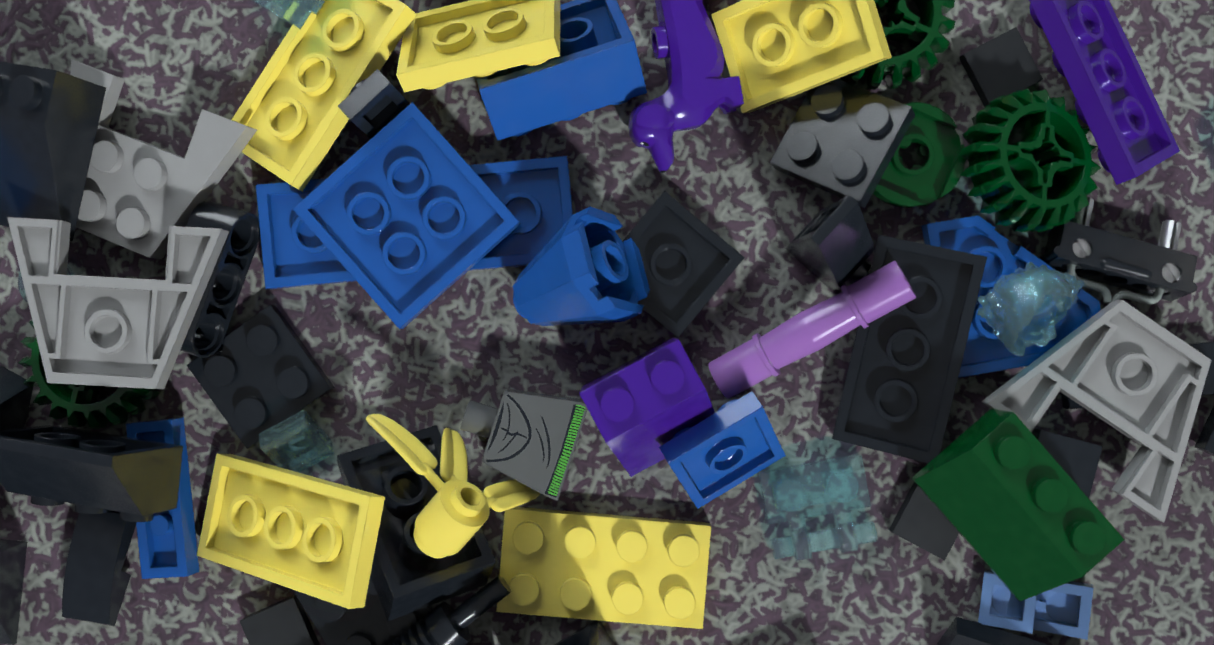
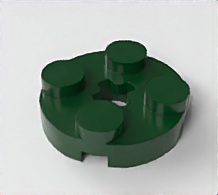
[873,102,966,208]

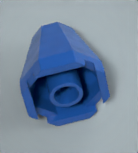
[512,206,650,326]

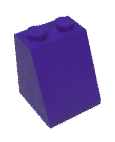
[579,338,715,477]

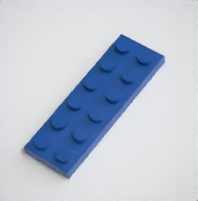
[256,156,573,289]

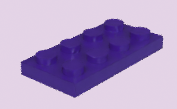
[1029,0,1180,185]

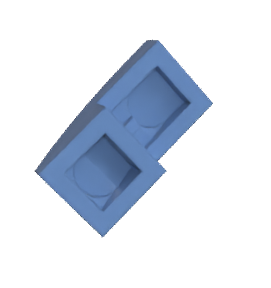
[978,571,1094,640]

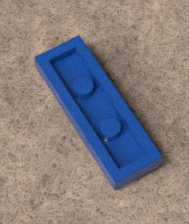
[126,417,200,579]

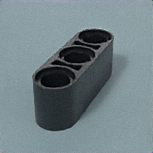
[181,200,260,358]

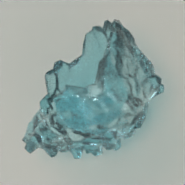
[977,262,1085,356]

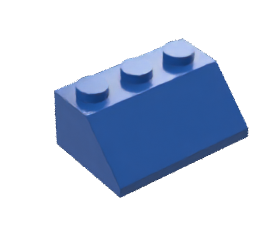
[476,0,647,141]

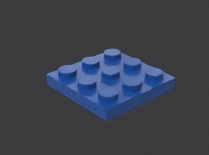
[293,102,521,329]

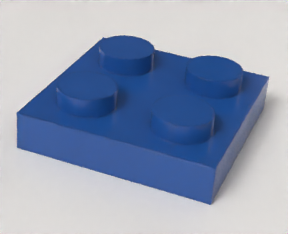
[659,391,786,509]

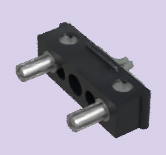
[1039,197,1198,305]

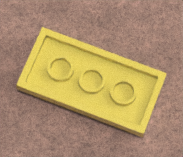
[232,0,416,192]
[197,453,385,609]
[496,507,711,629]

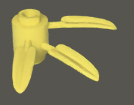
[366,414,540,558]

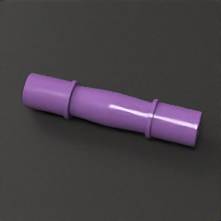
[708,260,917,399]

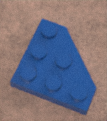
[922,215,1101,378]

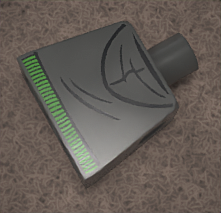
[460,389,588,501]

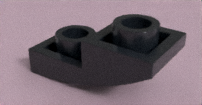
[62,512,136,627]

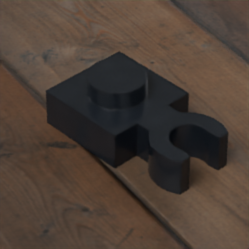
[338,69,410,139]

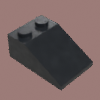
[0,61,106,241]
[337,425,496,621]

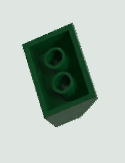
[911,408,1125,601]

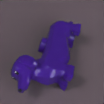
[628,0,744,173]

